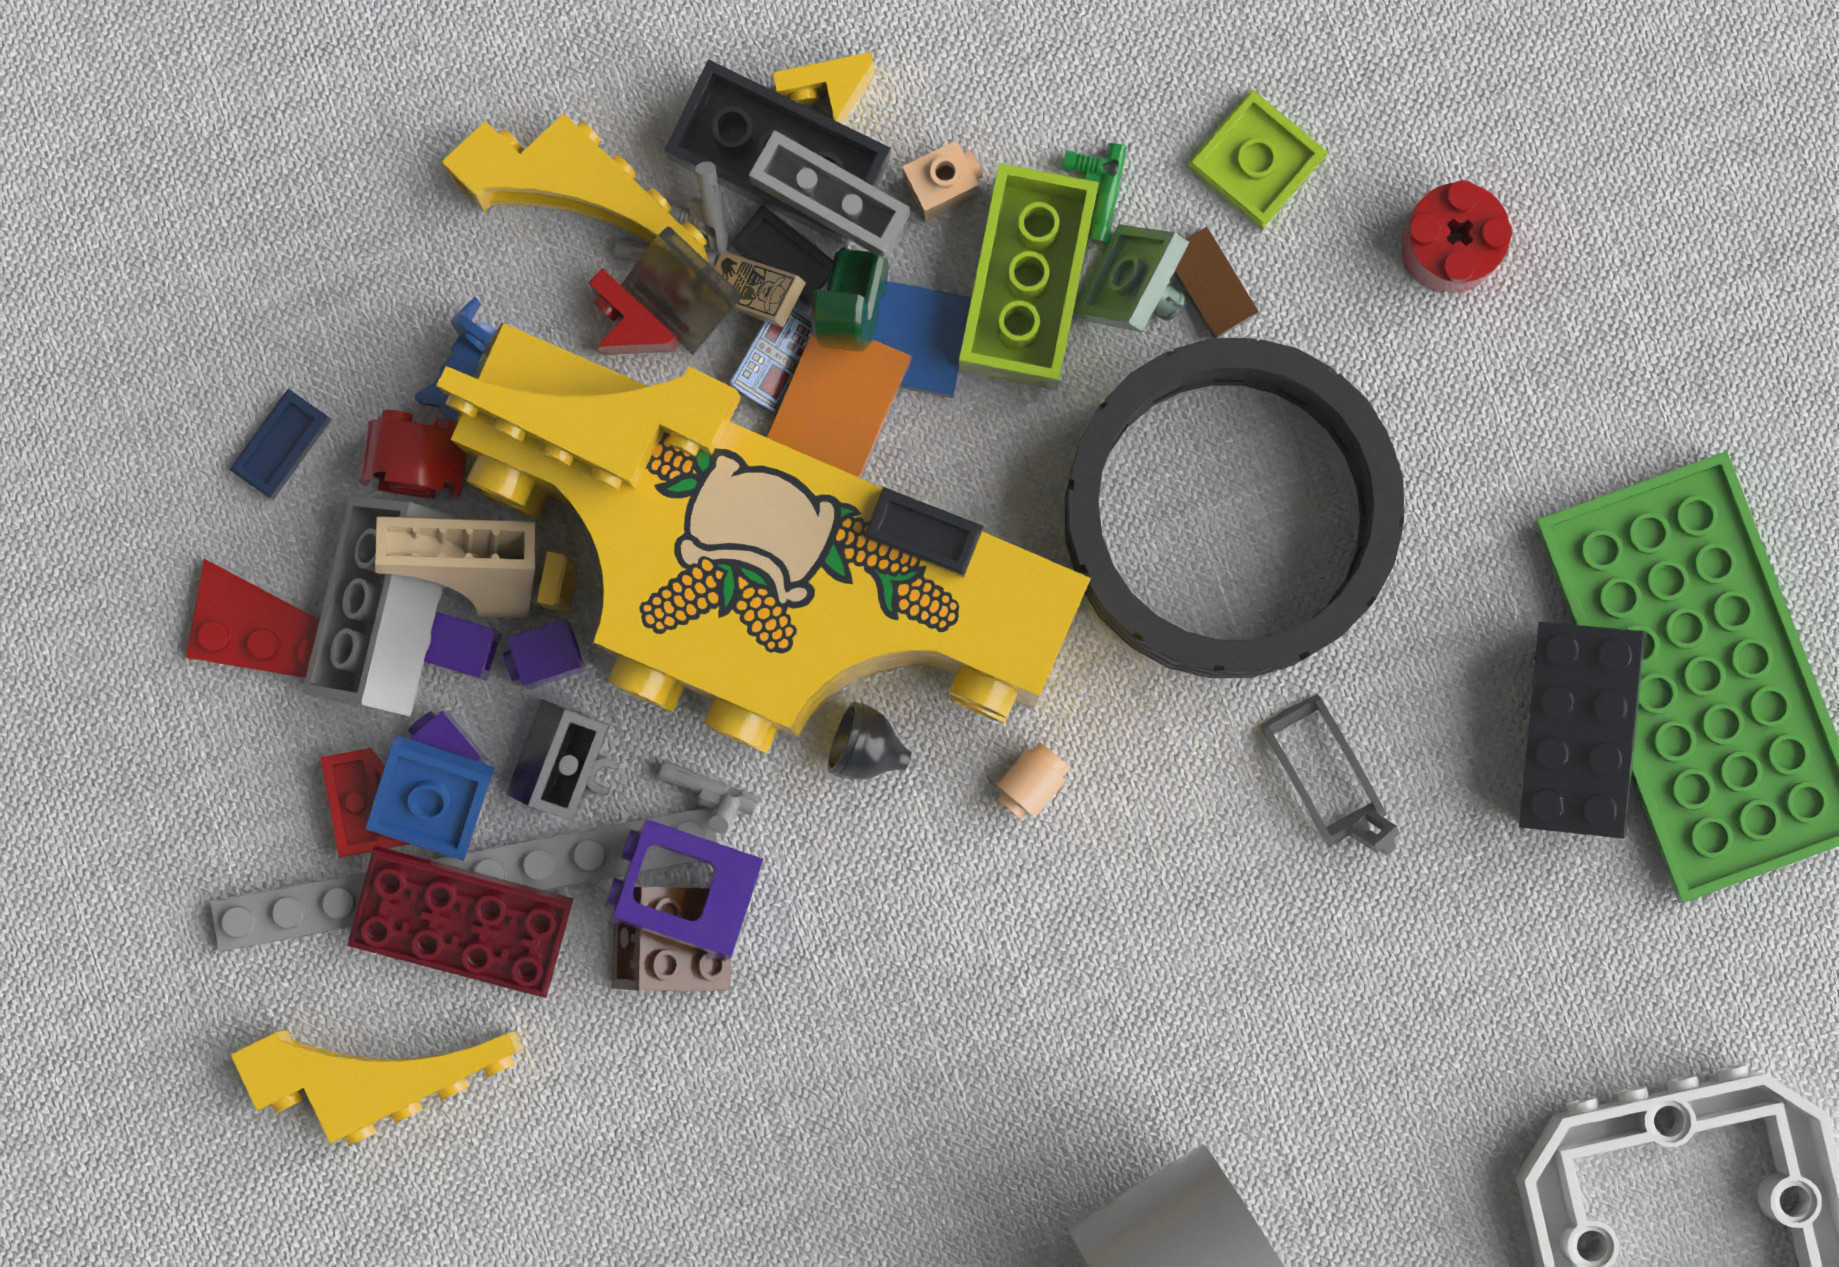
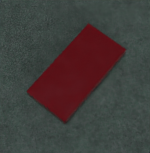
[347,846,574,998]

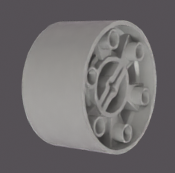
[1068,1144,1285,1267]

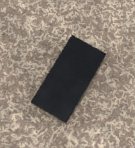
[731,205,833,308]
[864,487,984,578]

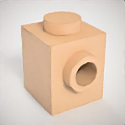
[902,140,983,222]

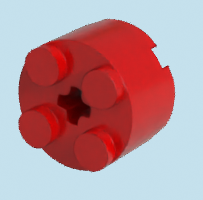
[1402,180,1513,293]
[359,409,467,500]

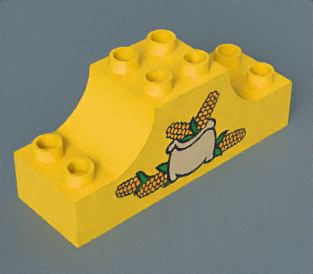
[451,323,1091,754]

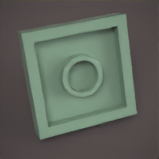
[1073,224,1189,332]

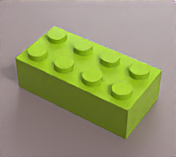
[959,163,1099,390]

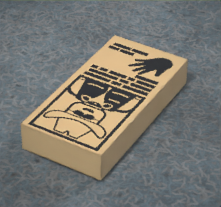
[700,251,806,327]

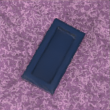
[229,388,332,500]

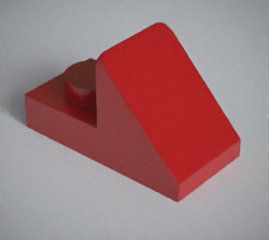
[588,268,680,355]

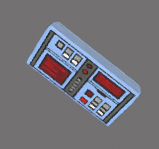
[729,307,813,414]

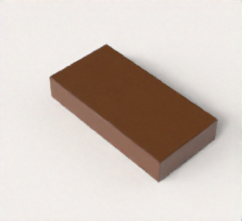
[1174,227,1259,338]

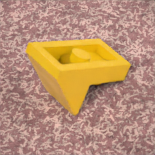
[773,52,874,124]

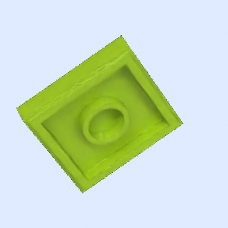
[1186,89,1329,231]

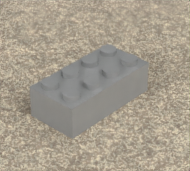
[302,495,458,717]

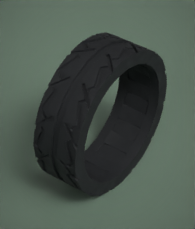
[1064,338,1405,678]

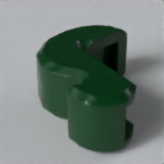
[811,247,889,352]

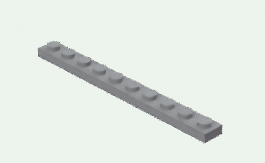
[210,807,719,952]

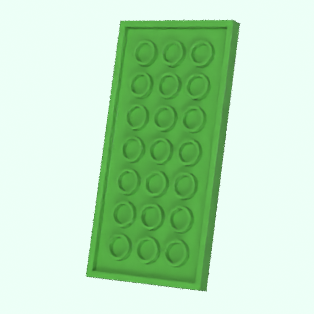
[1534,451,1839,903]

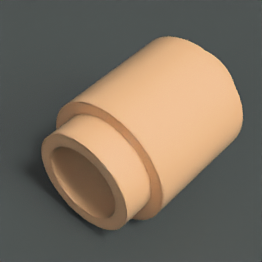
[996,742,1070,819]

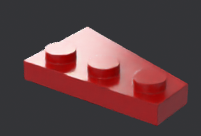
[186,559,320,678]

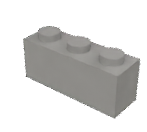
[749,130,910,259]

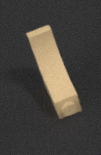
[375,517,535,618]

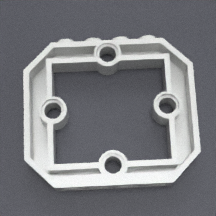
[1515,1064,1839,1267]

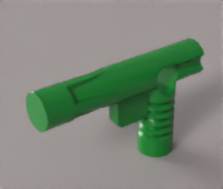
[1062,143,1127,245]

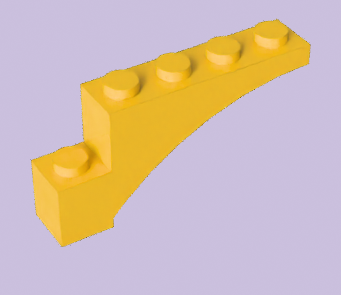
[442,113,709,277]
[436,366,741,490]
[231,1030,523,1147]

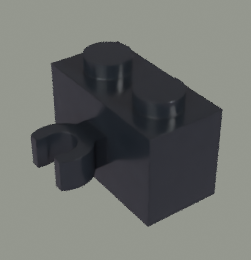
[506,699,619,821]

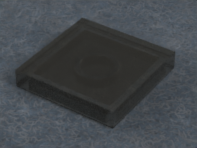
[621,226,743,355]

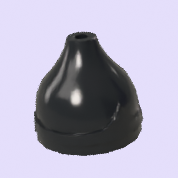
[827,701,912,781]

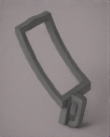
[1259,693,1400,856]

